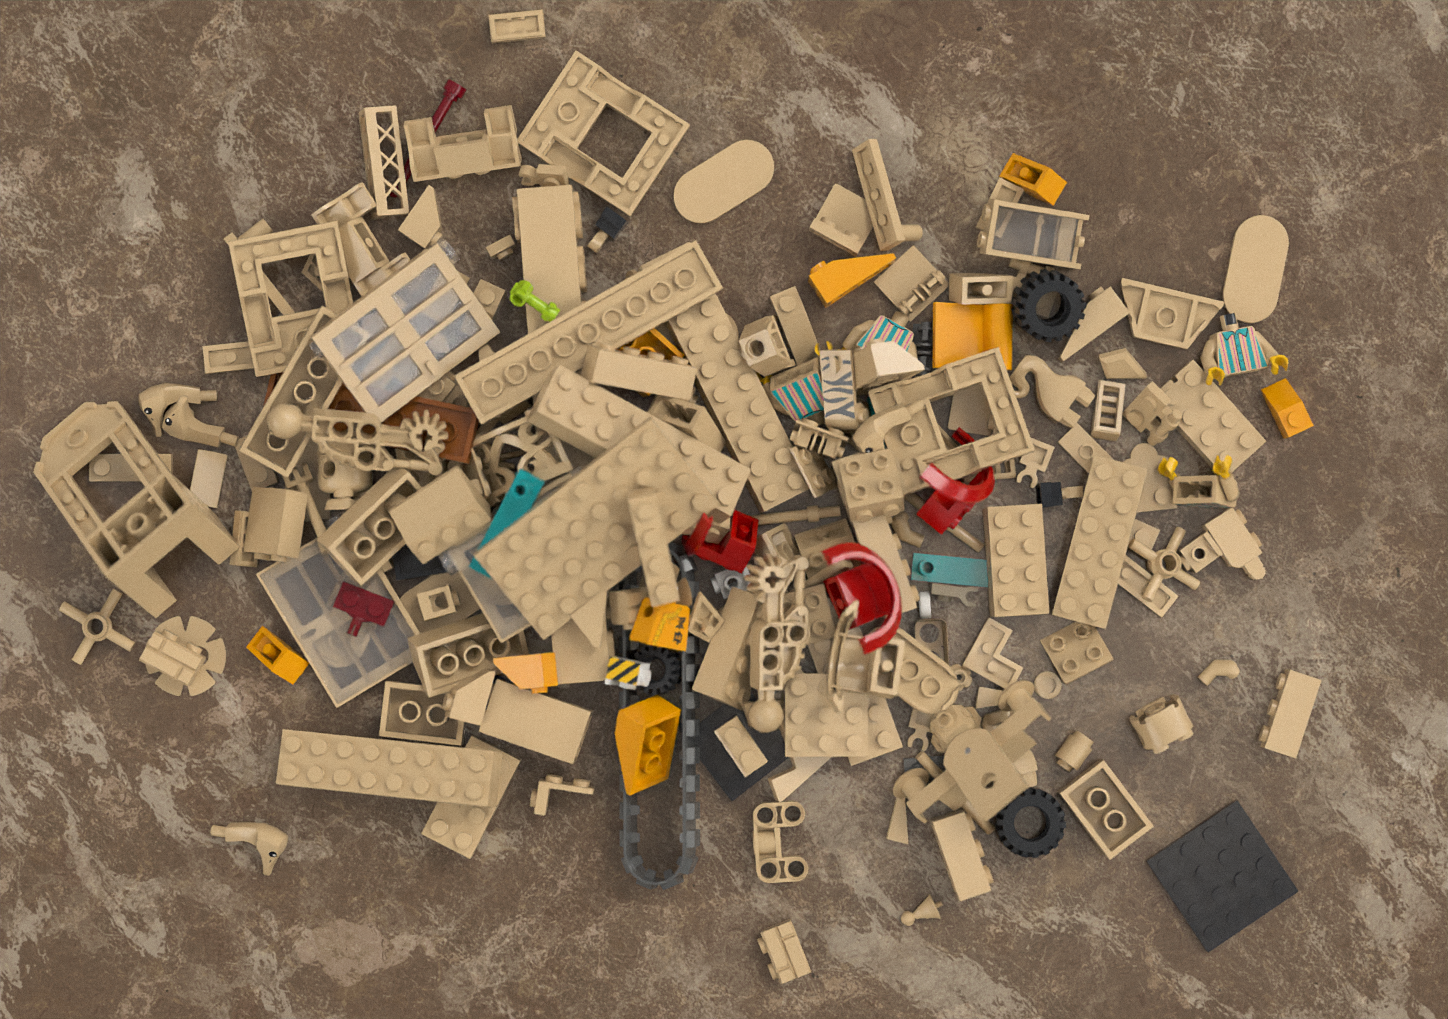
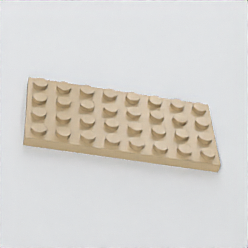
[474,416,720,640]

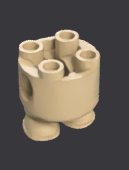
[317,450,373,510]

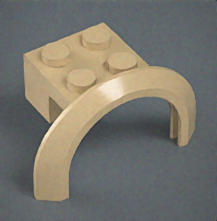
[827,601,905,713]

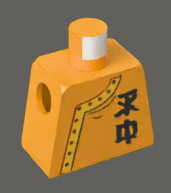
[629,587,690,651]

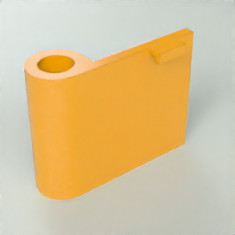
[932,302,1013,371]

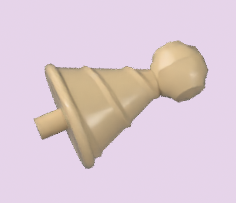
[901,894,943,926]

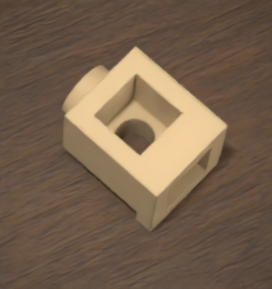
[1177,531,1223,573]
[417,585,461,621]

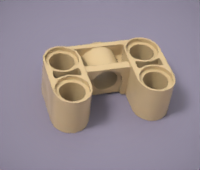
[752,800,809,883]

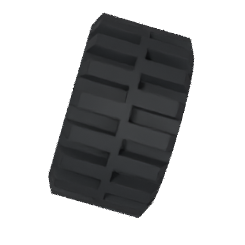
[1011,269,1086,342]
[995,787,1066,858]

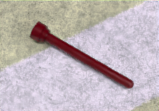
[389,79,467,198]

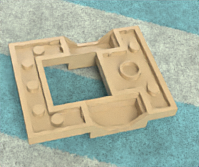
[517,51,690,217]
[228,221,364,377]
[868,347,1035,496]

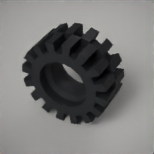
[634,645,682,695]

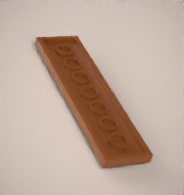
[263,372,479,464]

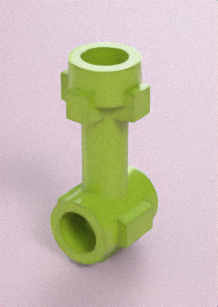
[510,280,561,322]

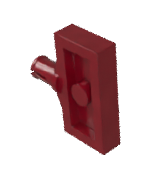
[333,581,395,637]

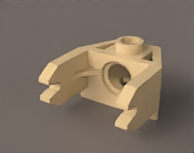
[739,315,796,377]

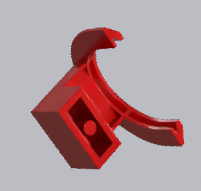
[916,427,995,535]
[682,509,759,574]
[822,543,902,655]

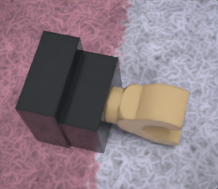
[588,207,629,253]
[1035,482,1084,508]

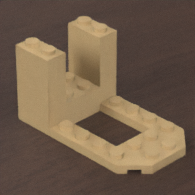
[34,401,240,618]

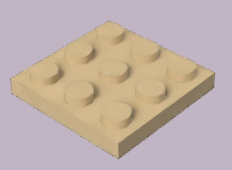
[785,673,868,757]

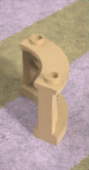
[473,409,573,508]

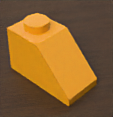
[999,153,1067,206]
[1260,378,1314,439]
[246,625,309,685]
[493,652,558,694]

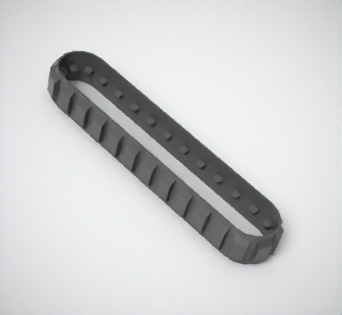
[619,541,700,890]

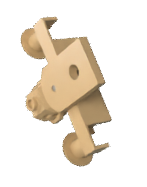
[893,680,1052,824]

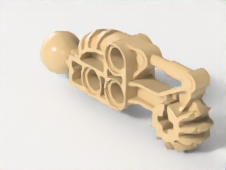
[267,404,448,475]
[744,554,810,733]

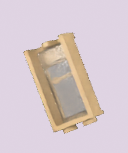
[977,199,1090,269]

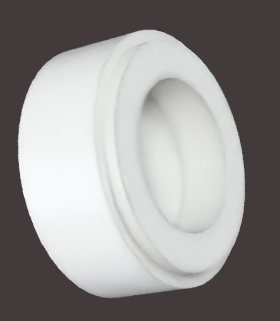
[918,591,931,619]

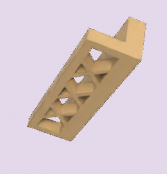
[358,105,409,220]

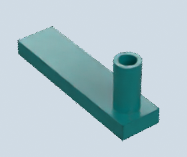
[469,468,546,580]
[910,553,988,587]

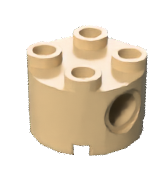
[1130,694,1193,754]

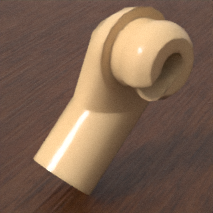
[892,511,924,548]
[1197,660,1240,686]

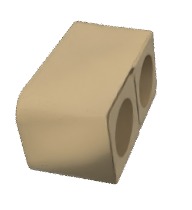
[915,619,949,665]

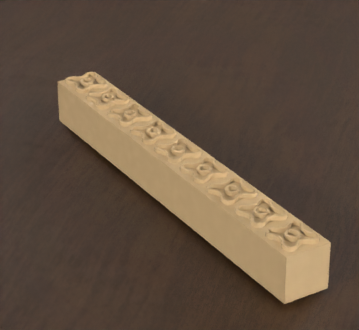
[512,185,616,684]

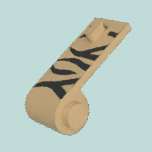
[819,349,869,430]

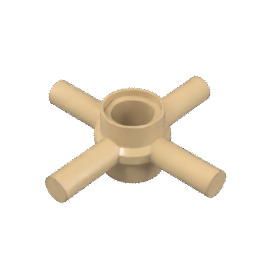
[1128,527,1200,602]
[59,588,135,665]

